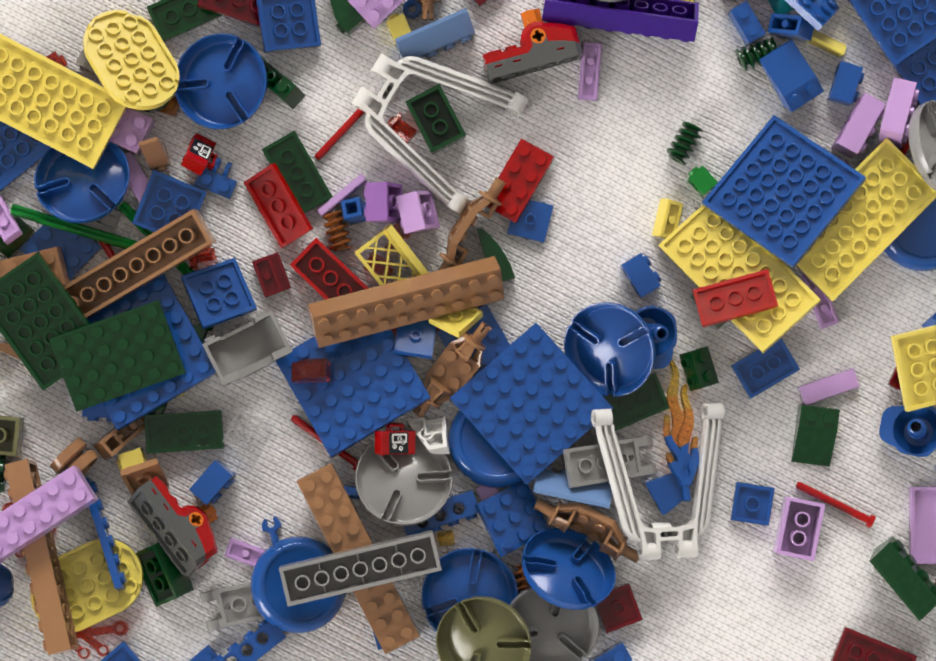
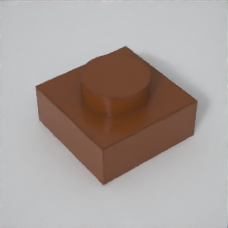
[158,96,180,117]

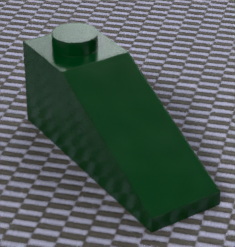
[330,0,366,35]

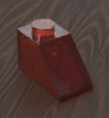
[291,358,330,383]

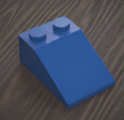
[759,39,824,112]

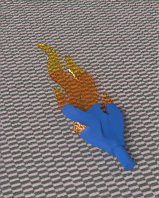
[663,359,699,502]

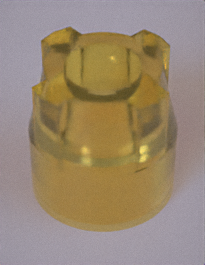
[437,530,455,546]

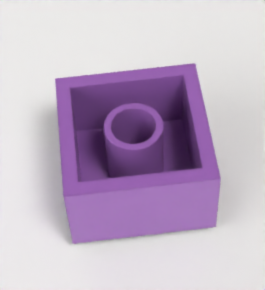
[364,181,402,224]

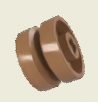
[50,437,100,475]

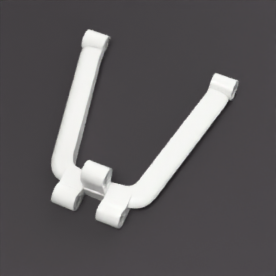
[351,54,529,215]
[591,403,725,561]

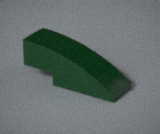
[477,228,515,282]

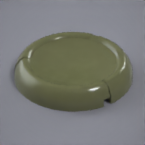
[436,596,532,661]

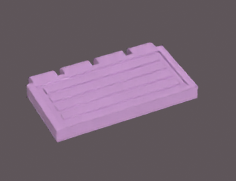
[909,487,936,564]

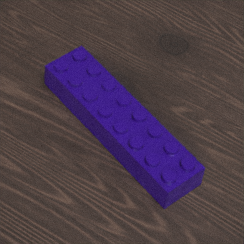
[542,0,699,42]

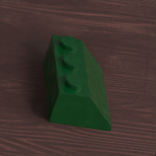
[136,543,194,607]

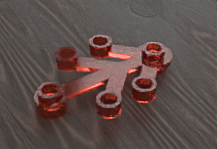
[75,620,129,659]

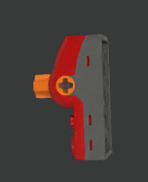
[483,8,583,84]
[127,476,218,577]

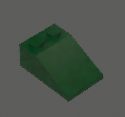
[791,405,840,467]

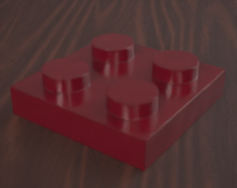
[597,583,643,633]

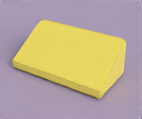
[807,29,846,58]
[652,199,683,239]

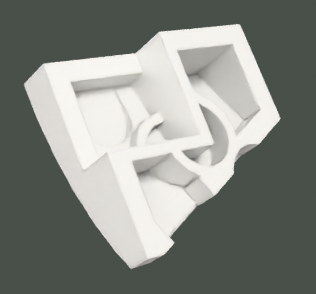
[408,417,450,454]

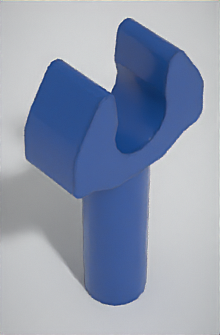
[262,516,282,545]

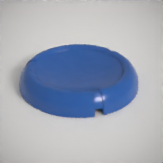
[175,33,268,129]
[34,141,130,223]
[884,198,936,271]
[564,302,656,397]
[448,410,522,488]
[522,528,616,610]
[251,536,346,633]
[422,548,518,631]

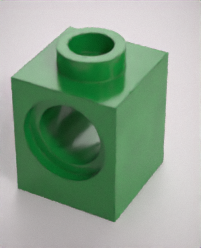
[687,166,718,197]

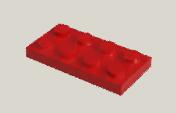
[486,138,555,224]
[243,163,313,249]
[693,269,779,328]

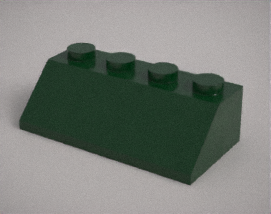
[869,536,936,621]

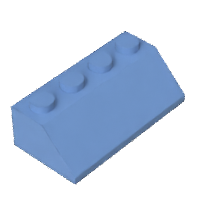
[395,8,475,59]
[532,467,612,509]

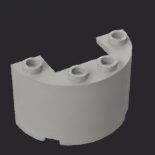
[202,309,293,386]

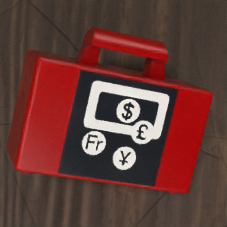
[181,133,218,176]
[375,423,416,456]

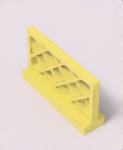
[354,223,429,285]

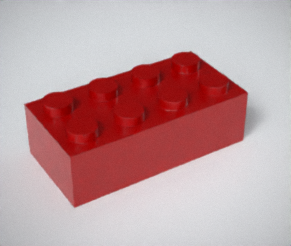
[290,238,369,300]

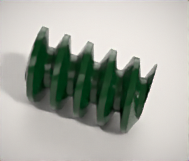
[735,37,777,71]
[666,122,704,165]

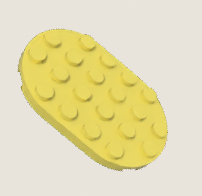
[83,10,180,110]
[31,539,144,632]

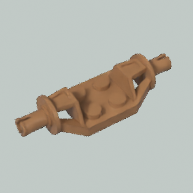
[439,177,506,270]
[413,322,492,418]
[533,498,639,563]

